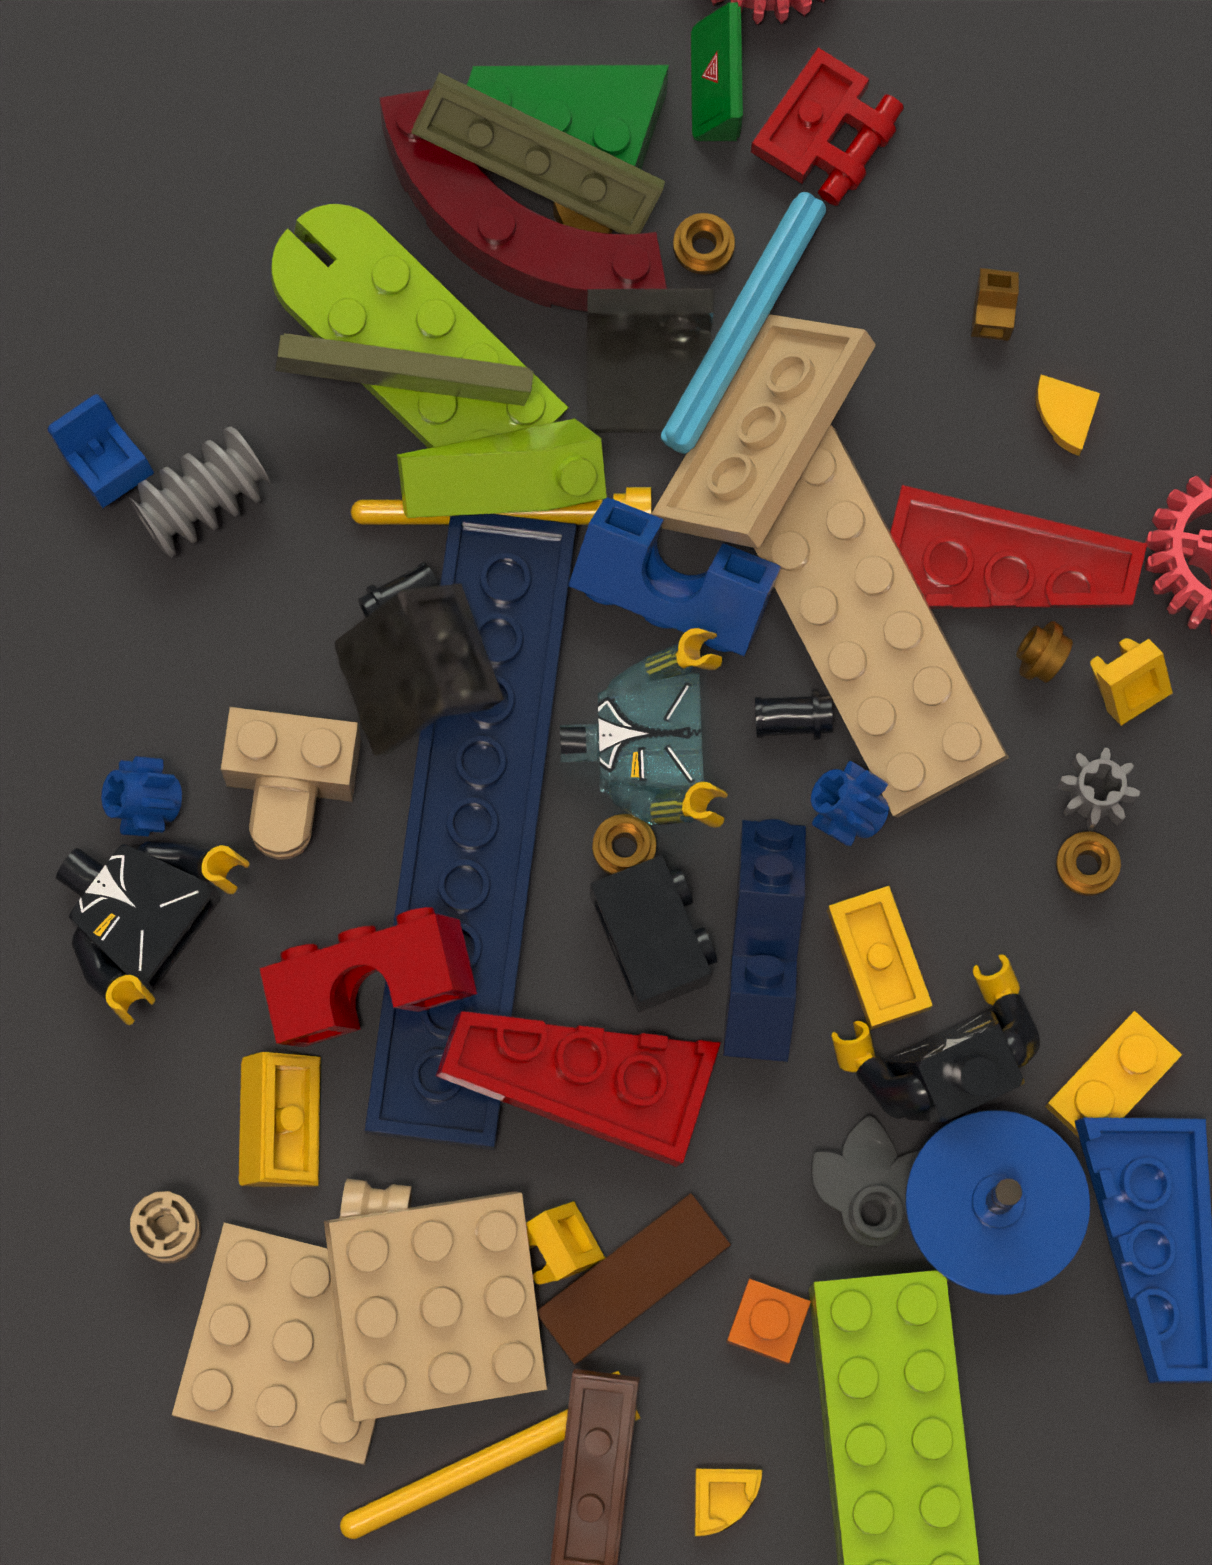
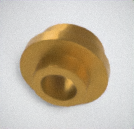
[673,213,735,275]
[1016,621,1073,683]
[592,814,656,875]
[1056,832,1121,896]

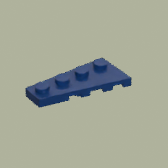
[1074,1118,1212,1383]

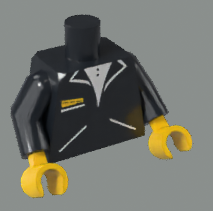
[56,841,250,1025]
[831,954,1040,1122]

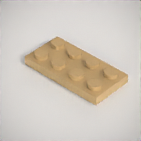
[651,314,876,549]

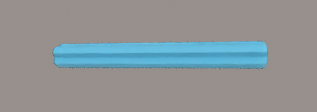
[661,192,826,454]

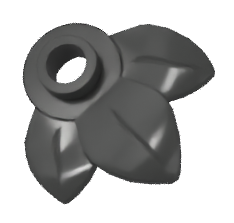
[811,1116,921,1247]

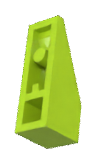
[397,418,607,518]

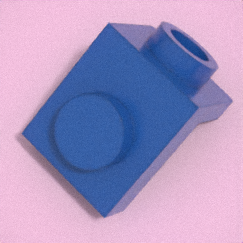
[47,394,154,508]

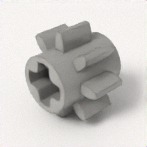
[1057,748,1140,831]

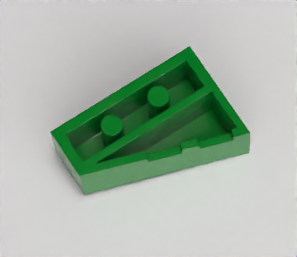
[467,65,669,169]

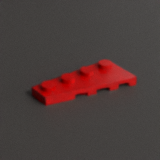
[890,485,1147,609]
[436,1011,721,1167]

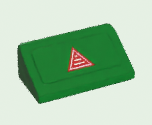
[691,2,743,141]

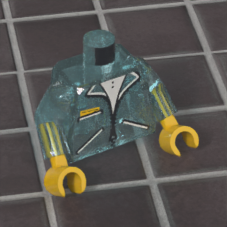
[560,628,728,828]

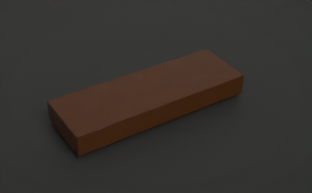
[537,1193,731,1366]
[550,1369,640,1565]

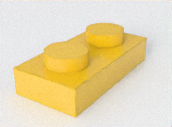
[827,886,933,1030]
[1045,1011,1182,1138]

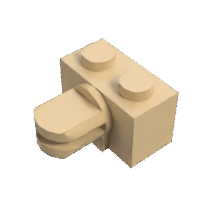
[221,707,361,860]

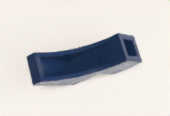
[723,819,806,1062]

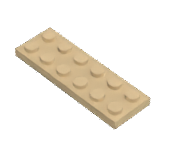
[754,425,1009,818]

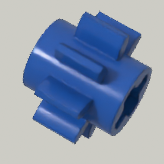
[101,756,182,837]
[811,761,889,846]

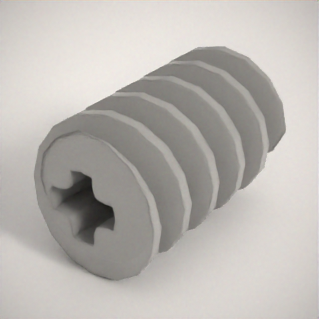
[129,426,271,558]

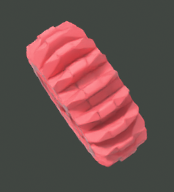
[1145,475,1212,634]

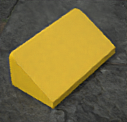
[239,1052,320,1187]

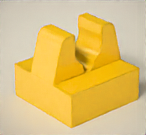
[1090,638,1173,726]
[526,1201,605,1284]

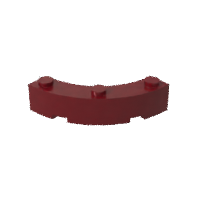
[379,89,667,319]

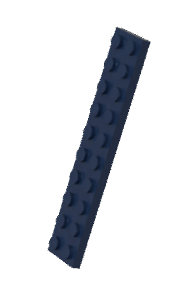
[365,514,576,1150]

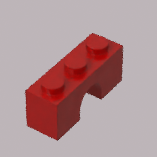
[259,907,477,1047]

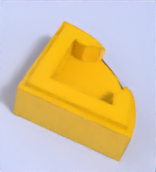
[1035,374,1100,456]
[694,1469,762,1537]

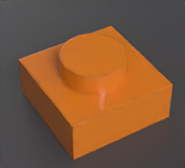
[726,1278,811,1365]

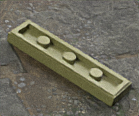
[411,72,665,234]
[275,333,534,406]

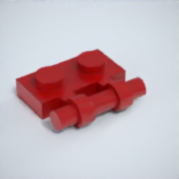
[751,47,904,206]

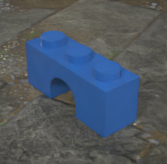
[568,497,781,656]

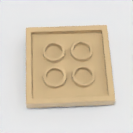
[324,1191,547,1422]
[172,1223,377,1465]

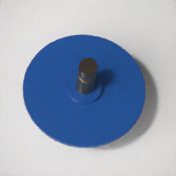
[905,1110,1090,1295]

